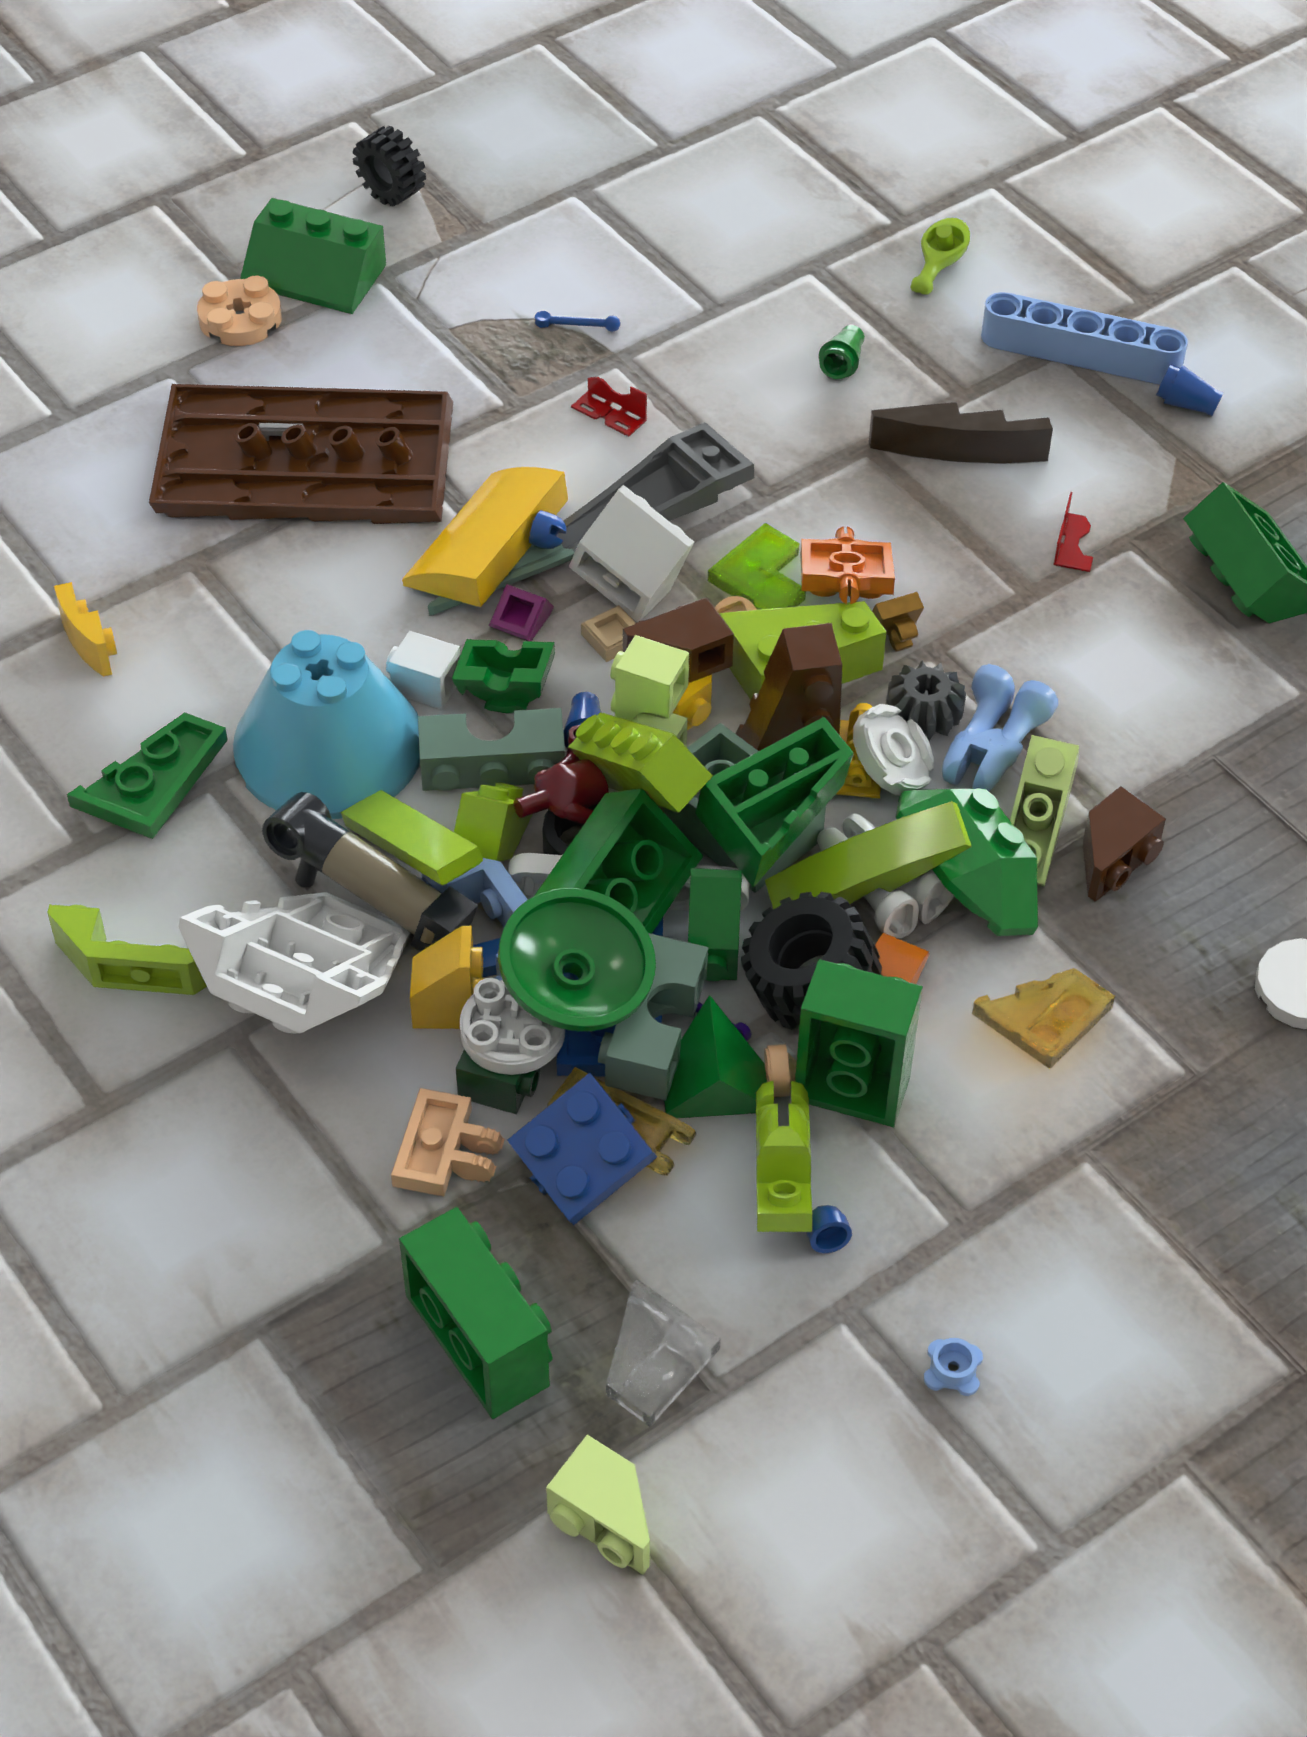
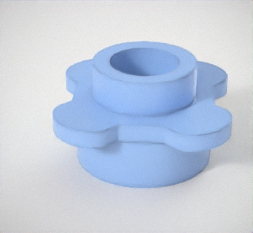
[924,1338,983,1396]

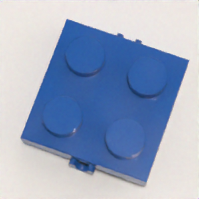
[507,1073,657,1225]

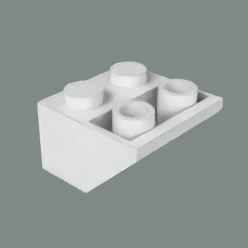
[569,485,694,622]

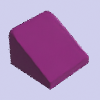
[488,584,554,641]

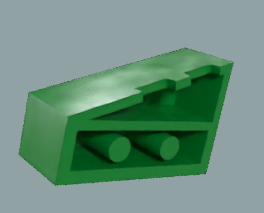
[695,717,854,887]

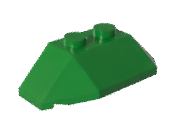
[895,788,1038,936]

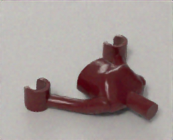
[514,725,663,824]

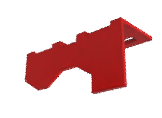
[571,377,647,437]
[1054,492,1093,572]

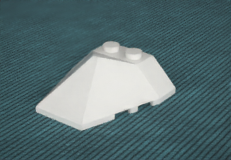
[178,892,410,1034]

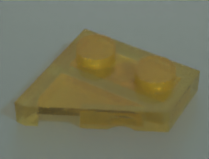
[972,968,1115,1069]

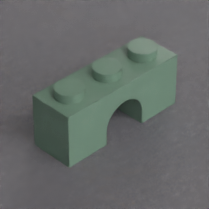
[418,708,565,791]
[598,933,708,1100]

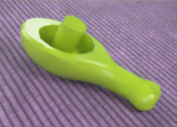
[910,217,970,295]

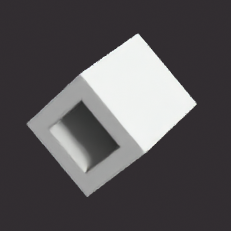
[386,630,461,710]

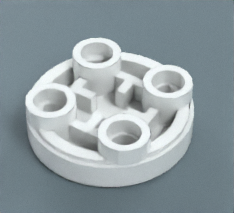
[460,978,565,1075]

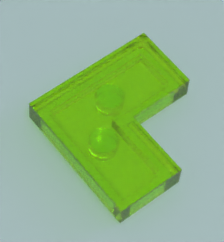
[708,523,806,610]

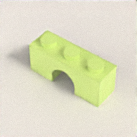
[610,635,689,747]

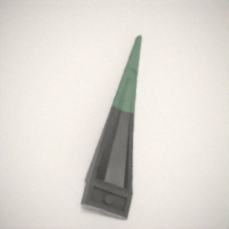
[428,422,755,616]

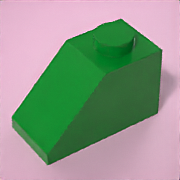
[688,868,742,982]

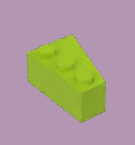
[719,601,887,700]

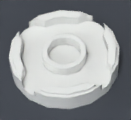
[853,704,934,796]
[1255,938,1307,1029]

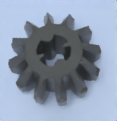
[885,661,966,741]

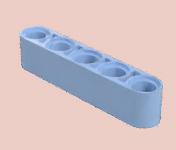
[981,292,1188,385]

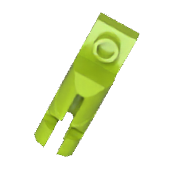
[756,1081,812,1232]

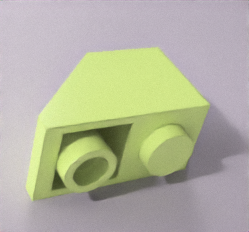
[546,1435,650,1575]

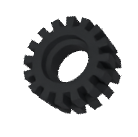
[353,126,426,206]

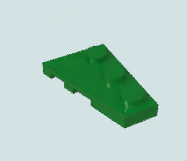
[67,712,228,839]

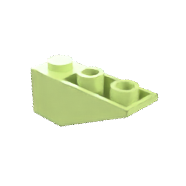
[1010,735,1079,886]

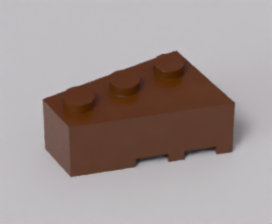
[735,623,842,751]

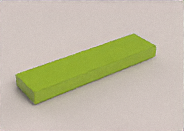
[340,790,483,886]

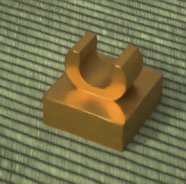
[872,592,924,652]

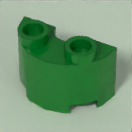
[452,639,555,714]

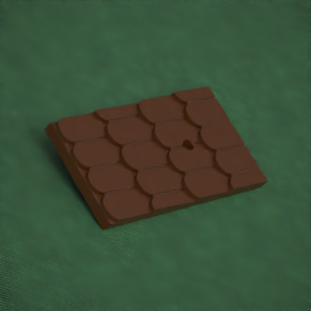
[149,384,453,524]

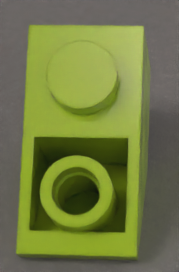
[454,783,533,861]

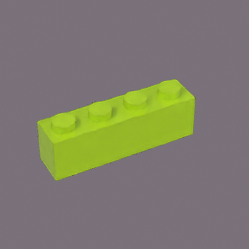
[568,712,713,813]

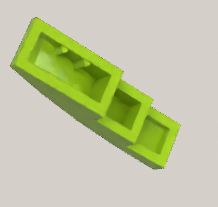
[765,801,972,910]

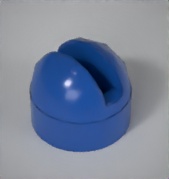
[529,510,567,549]
[806,1205,852,1253]

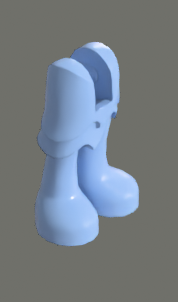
[942,664,1058,792]

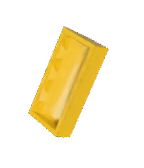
[402,467,568,607]

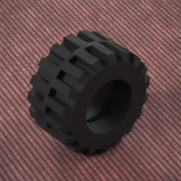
[741,892,882,1030]

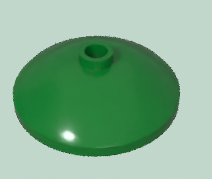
[498,888,656,1031]

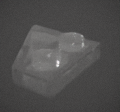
[606,1279,721,1427]

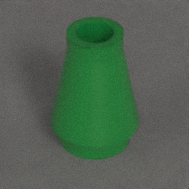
[818,325,865,379]

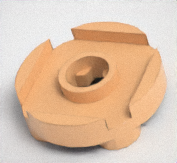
[197,276,282,346]

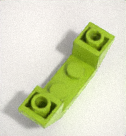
[47,904,207,995]

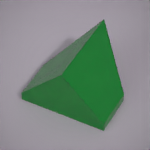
[664,995,767,1119]

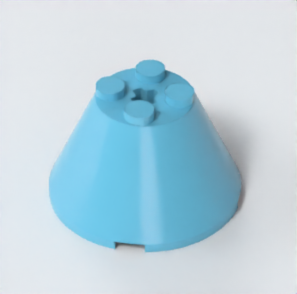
[233,630,420,819]

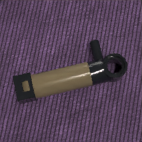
[262,792,478,952]

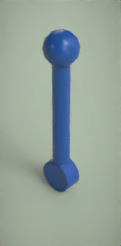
[535,311,621,332]

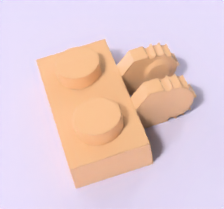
[391,1088,505,1197]

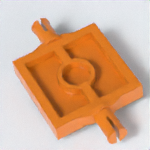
[800,526,895,604]

